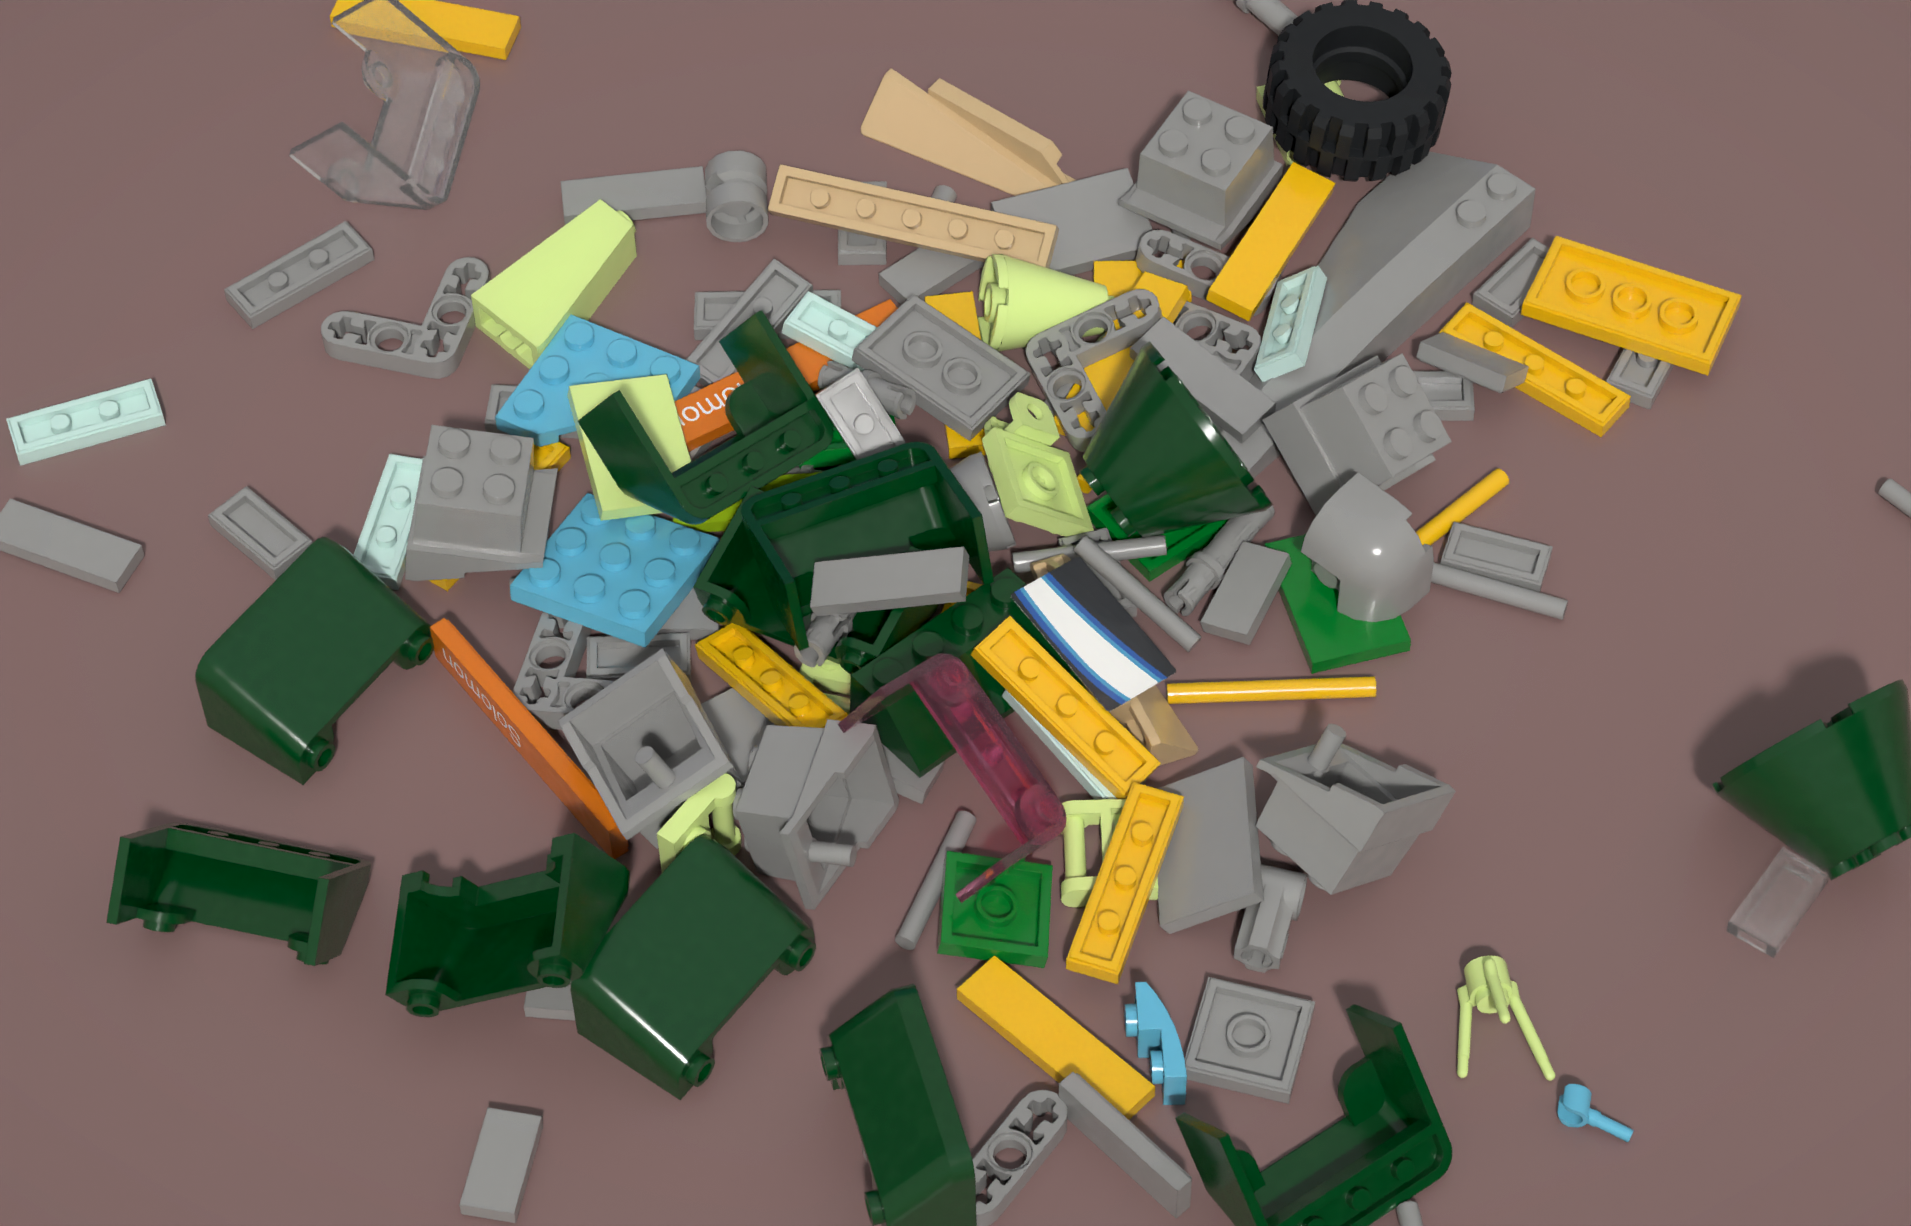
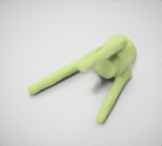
[1457,955,1555,1081]

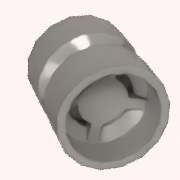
[705,151,768,242]

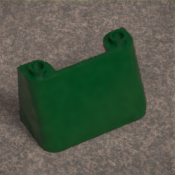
[693,487,939,675]
[195,537,434,785]
[385,833,630,1017]
[570,834,816,1100]

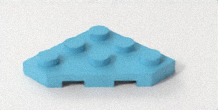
[495,314,700,447]

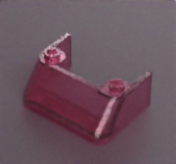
[838,653,1066,903]

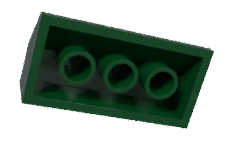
[850,568,1072,778]

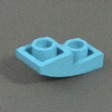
[1124,982,1187,1105]

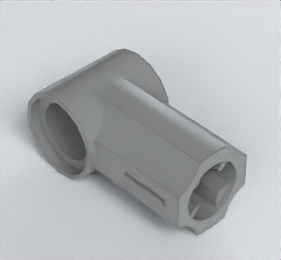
[1234,864,1307,973]

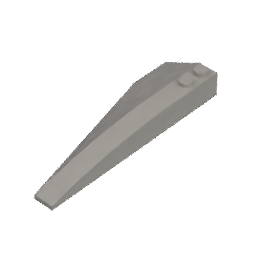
[1216,152,1536,478]

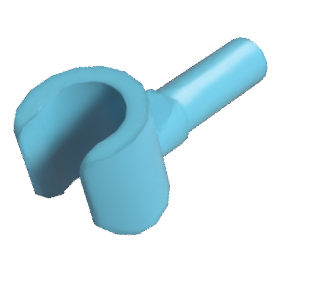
[1557,1084,1634,1142]

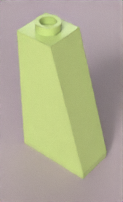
[471,199,637,369]

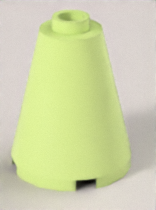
[978,254,1115,352]

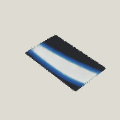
[1011,557,1176,711]

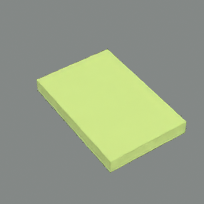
[567,374,691,521]

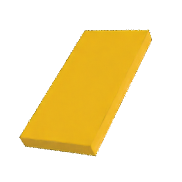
[1521,236,1742,376]

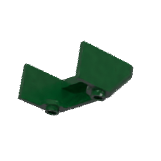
[577,310,833,525]
[741,442,994,651]
[106,822,372,966]
[819,983,977,1226]
[1175,1004,1452,1226]

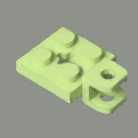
[982,392,1094,537]

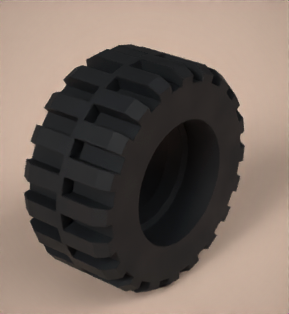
[1263,0,1452,182]

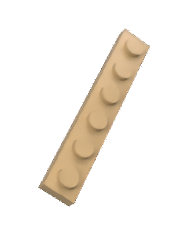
[768,164,1059,268]

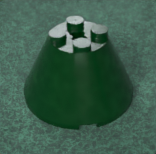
[1080,341,1273,538]
[1712,679,1911,881]

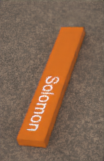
[675,299,898,452]
[430,618,629,859]

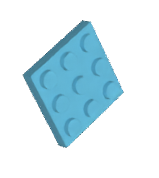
[510,493,720,648]

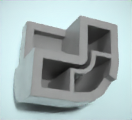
[1301,473,1434,622]

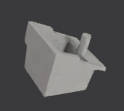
[1119,91,1283,250]
[1263,353,1452,515]
[405,425,558,581]
[558,648,744,849]
[733,719,899,910]
[1255,724,1456,895]

